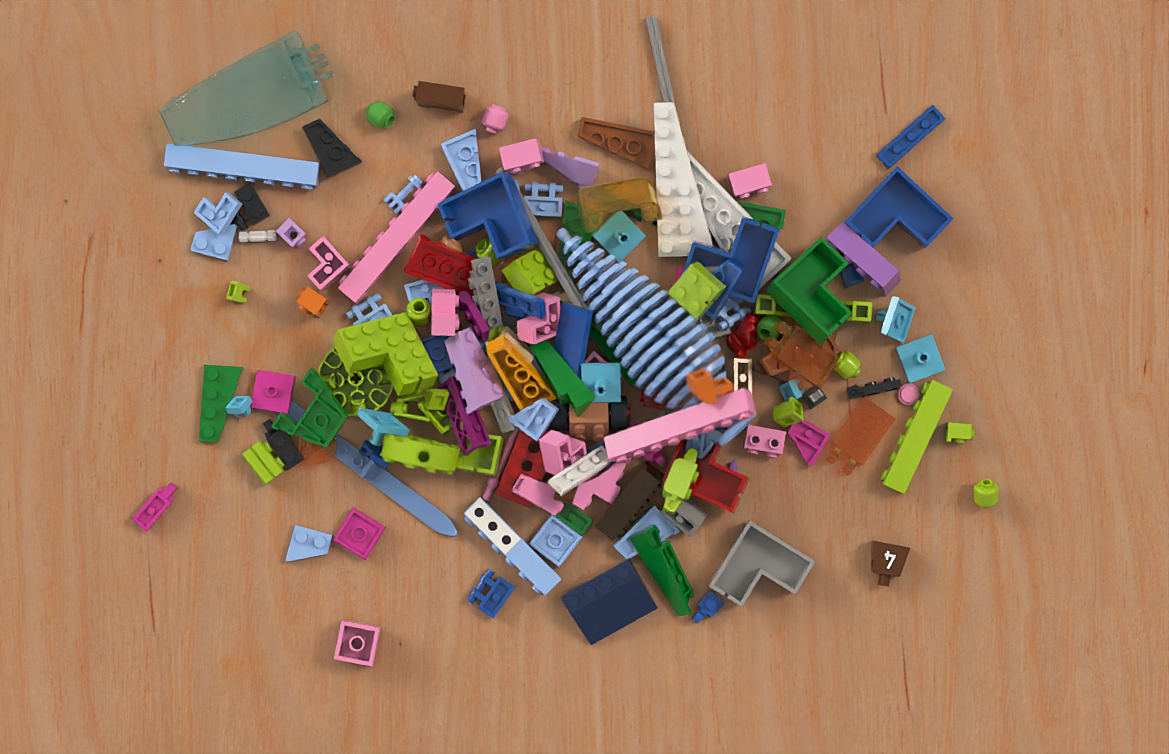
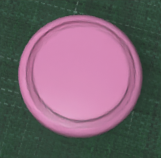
[897,383,920,405]

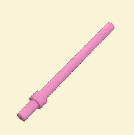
[482,428,520,501]

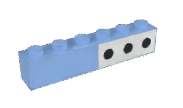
[464,497,562,595]

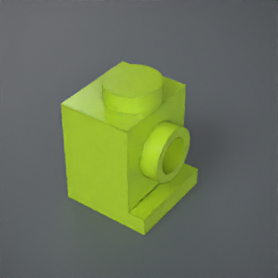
[772,397,804,428]
[944,422,974,443]

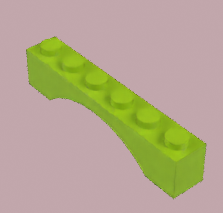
[754,294,872,323]

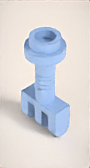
[383,174,423,215]

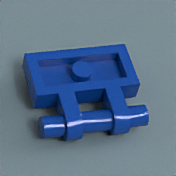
[467,569,515,619]

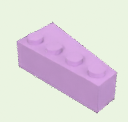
[444,327,506,415]

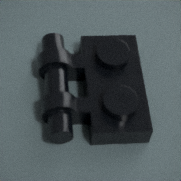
[234,183,270,232]

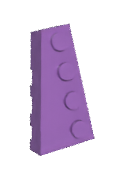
[827,221,901,297]

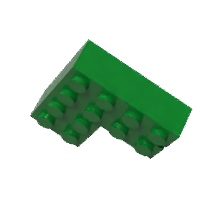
[766,237,852,345]

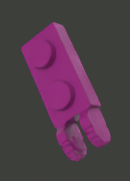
[458,290,489,343]

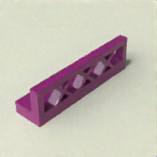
[438,376,491,456]

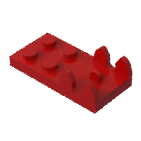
[404,234,478,296]

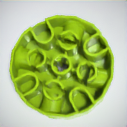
[318,347,394,417]
[380,433,461,475]

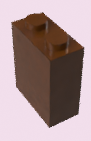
[413,81,466,113]

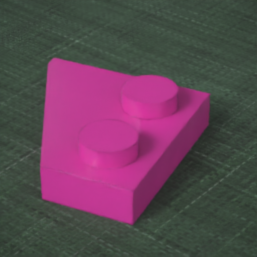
[787,420,830,467]

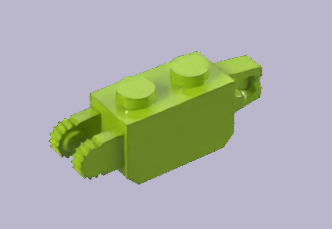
[662,449,699,515]

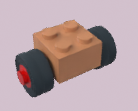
[550,395,630,442]

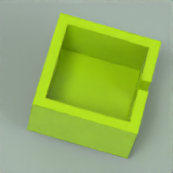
[502,248,559,296]
[668,262,726,319]
[456,434,504,477]

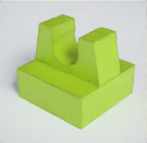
[226,281,251,303]
[423,389,450,410]

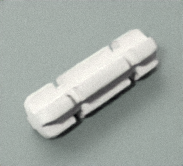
[239,230,277,242]

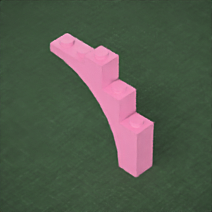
[512,457,633,516]

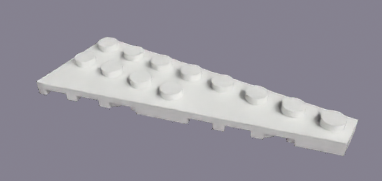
[654,102,713,257]
[687,151,792,289]

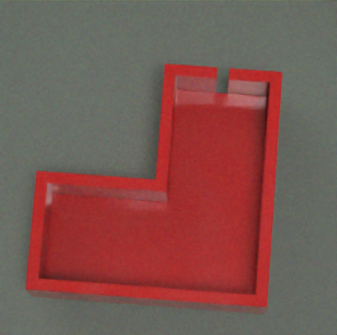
[662,427,750,514]

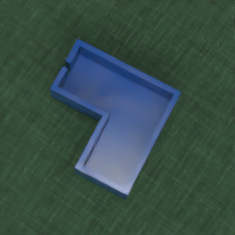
[844,166,954,249]
[437,172,539,260]
[682,216,780,303]

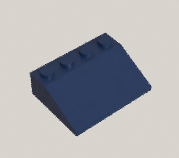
[561,558,658,645]

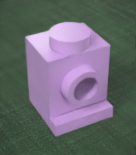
[276,218,307,248]

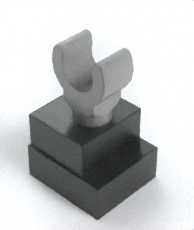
[802,384,827,409]

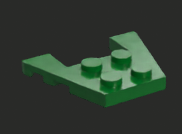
[271,367,349,447]

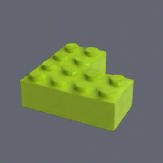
[332,312,438,396]

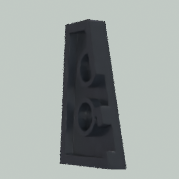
[302,118,362,179]

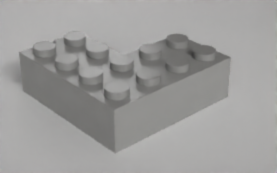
[708,520,816,607]

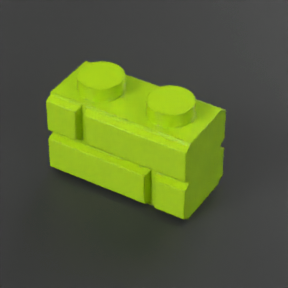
[242,441,285,485]

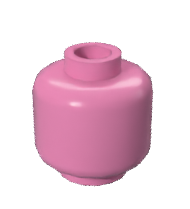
[481,104,509,134]

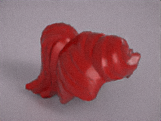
[726,313,759,359]

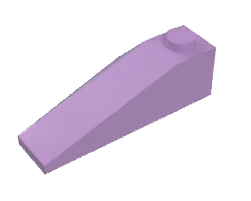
[541,147,599,191]

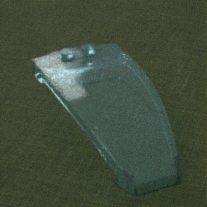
[159,31,333,146]

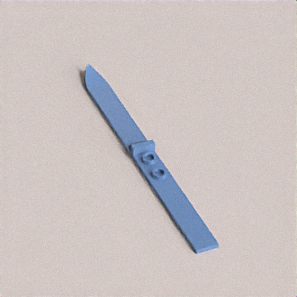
[276,400,458,537]

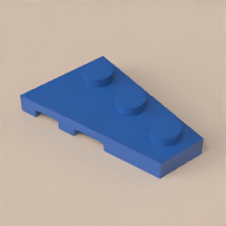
[705,259,745,319]

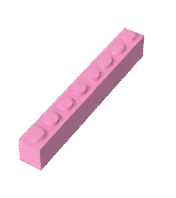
[338,171,456,304]
[604,388,756,464]

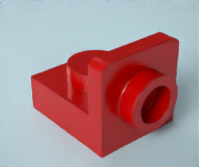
[640,390,668,411]

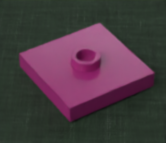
[251,370,296,414]
[333,507,386,560]

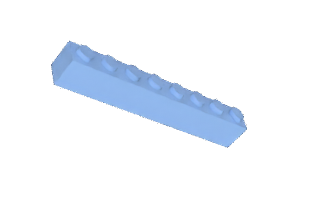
[164,143,321,190]

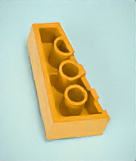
[486,335,557,411]

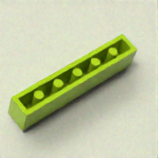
[880,380,953,494]

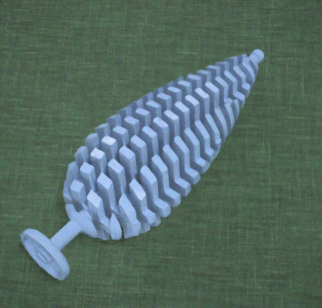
[556,228,756,447]

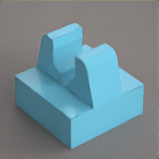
[778,379,805,402]
[225,396,252,418]

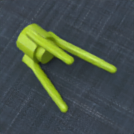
[390,393,430,422]

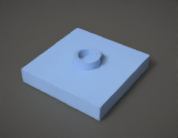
[529,514,582,567]

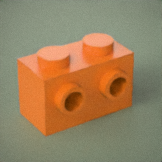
[297,286,330,318]

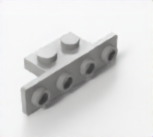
[468,256,503,330]

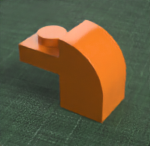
[686,369,734,404]

